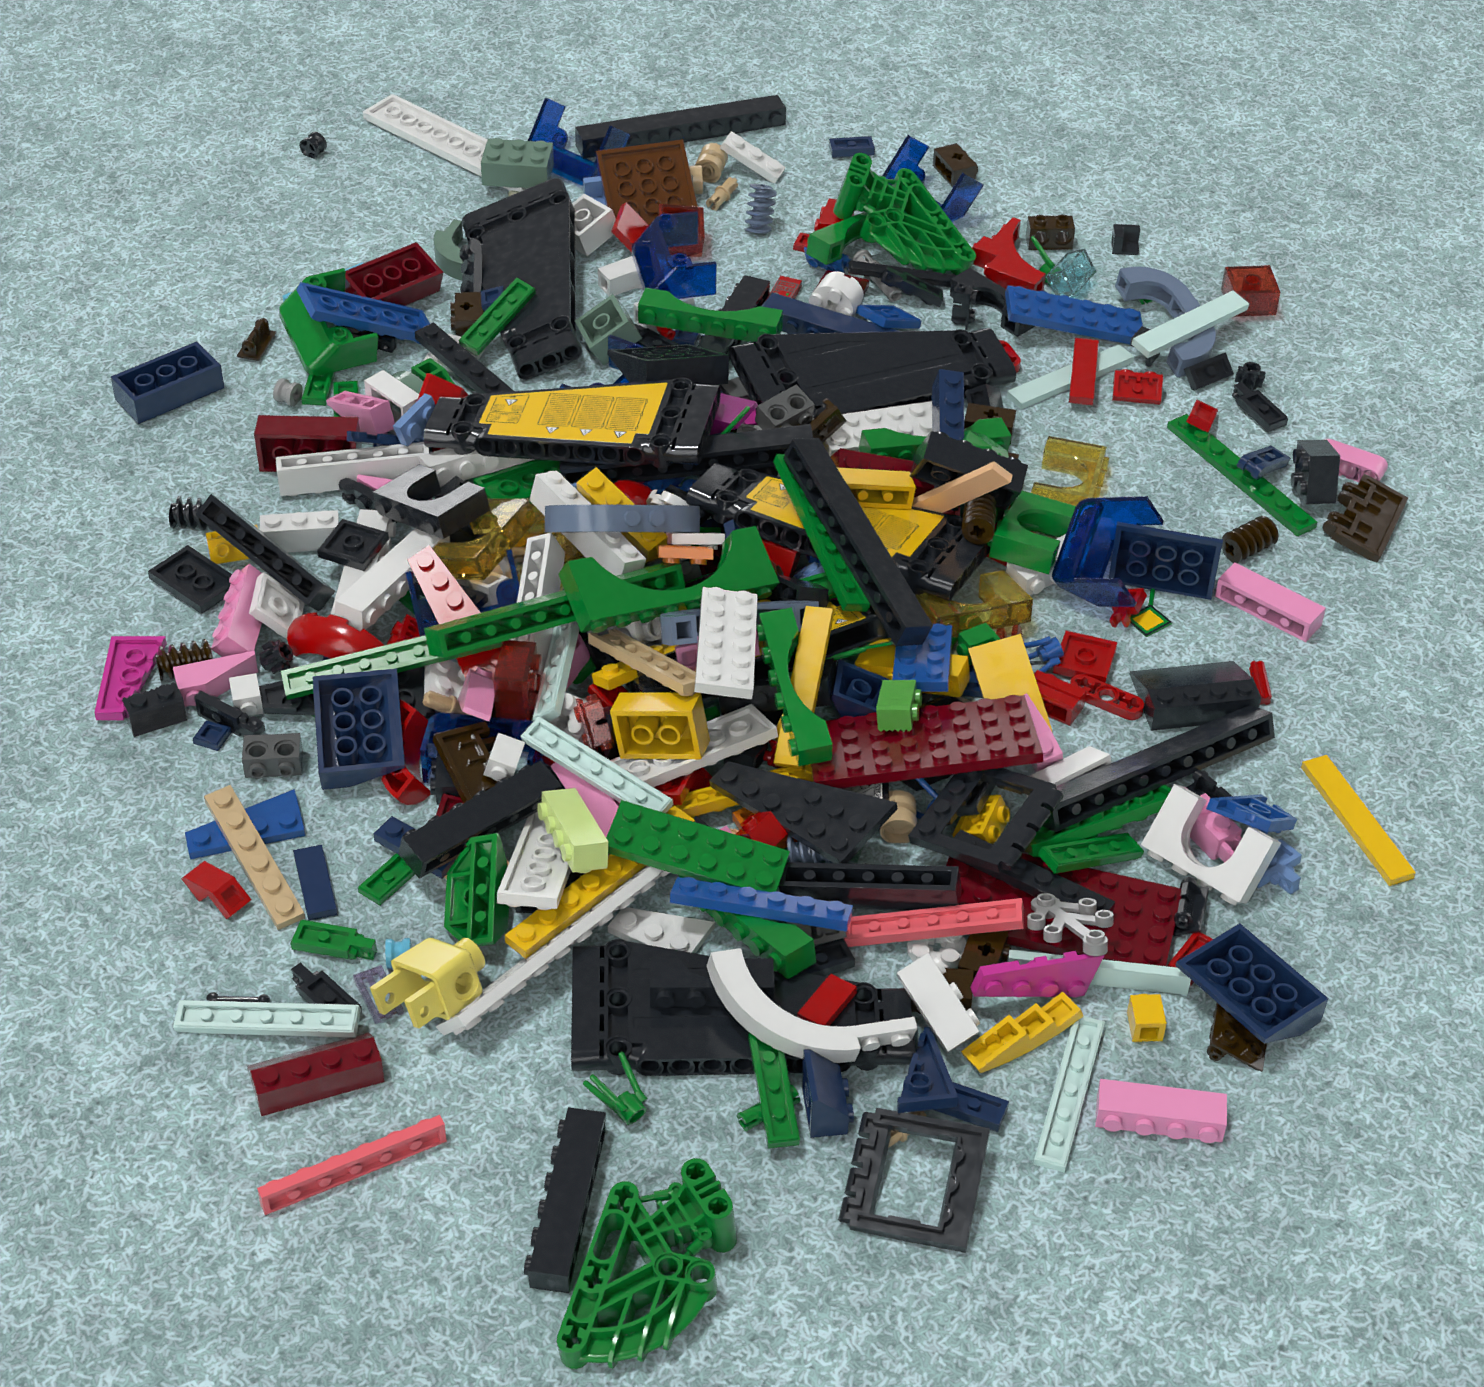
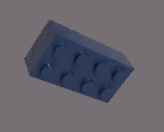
[111,341,224,424]

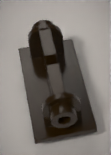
[237,318,277,361]

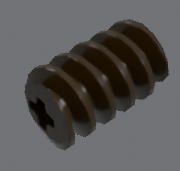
[961,493,997,545]
[1222,516,1279,564]
[155,639,213,681]

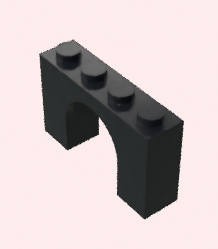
[373,464,490,539]
[719,658,836,715]

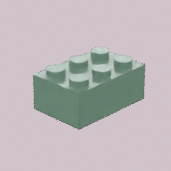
[481,138,554,188]

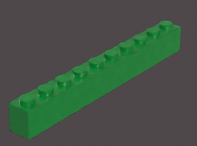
[424,563,685,658]

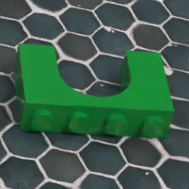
[987,490,1081,575]

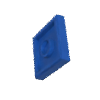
[856,305,922,329]

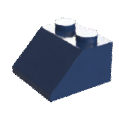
[831,659,889,717]
[801,1049,854,1138]

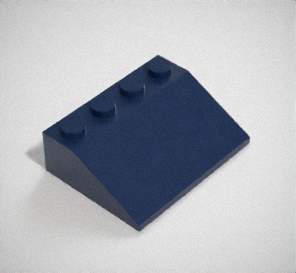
[1108,522,1223,600]
[313,668,405,790]
[1176,923,1329,1044]

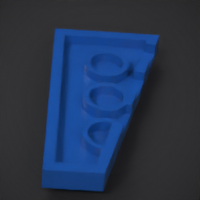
[185,789,305,860]

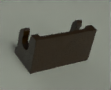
[809,398,847,443]

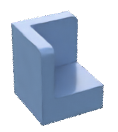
[583,176,606,206]

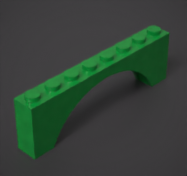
[558,526,780,633]

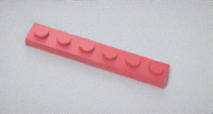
[844,898,1024,947]
[257,1115,447,1215]

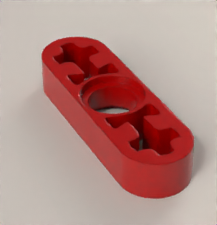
[1070,674,1144,720]

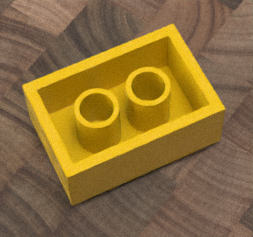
[610,693,710,759]

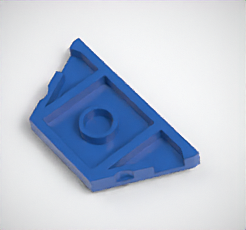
[1206,794,1297,834]

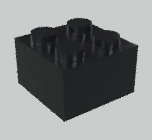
[1291,440,1340,504]

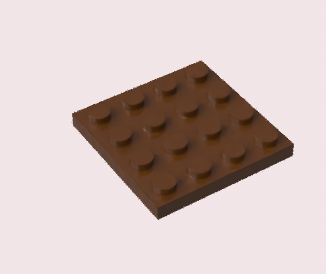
[596,140,700,229]

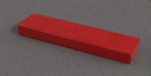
[1069,338,1099,405]

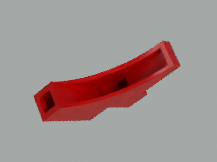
[972,217,1046,291]

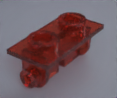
[573,694,614,753]

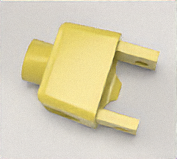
[370,938,485,1029]

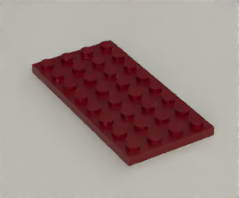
[810,695,1044,788]
[946,853,1181,966]

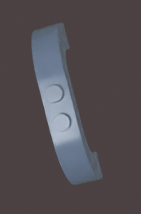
[1115,267,1216,378]
[545,505,700,533]
[660,601,819,646]

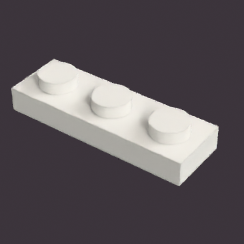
[720,131,786,183]

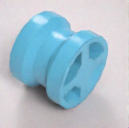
[385,938,411,969]

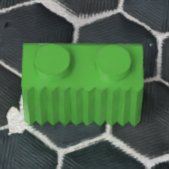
[876,680,922,732]

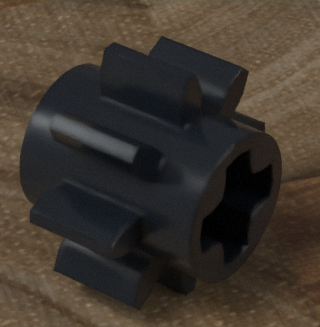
[1235,362,1266,391]
[259,639,293,674]

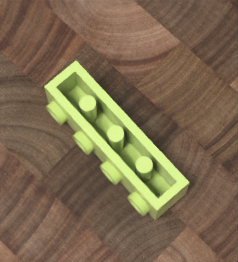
[537,788,608,873]

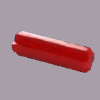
[1249,660,1272,705]

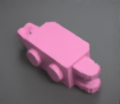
[1185,787,1242,862]

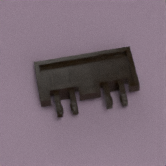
[1322,474,1408,563]
[432,721,528,818]

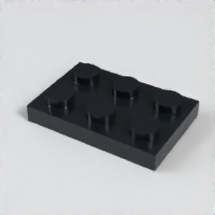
[148,545,232,614]

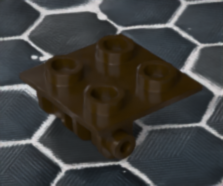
[1207,1003,1267,1072]

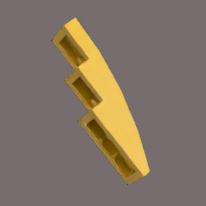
[961,992,1084,1074]

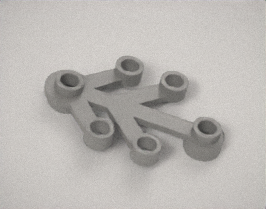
[1027,893,1113,956]

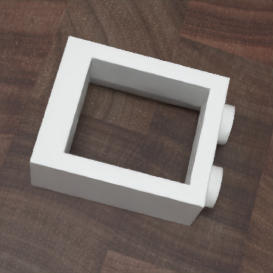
[364,370,419,435]

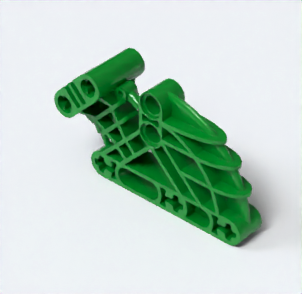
[833,153,976,276]
[556,1158,737,1369]

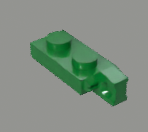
[290,920,377,960]

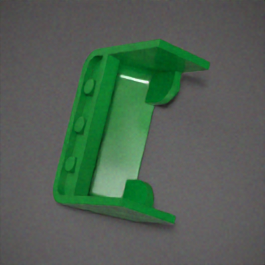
[279,268,378,376]

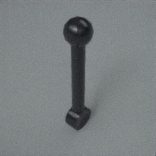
[206,992,270,1003]

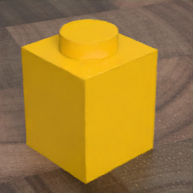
[1127,994,1167,1042]

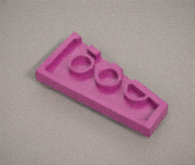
[94,636,167,720]
[970,951,1104,997]

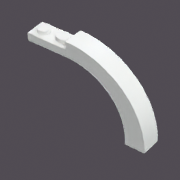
[707,948,917,1063]

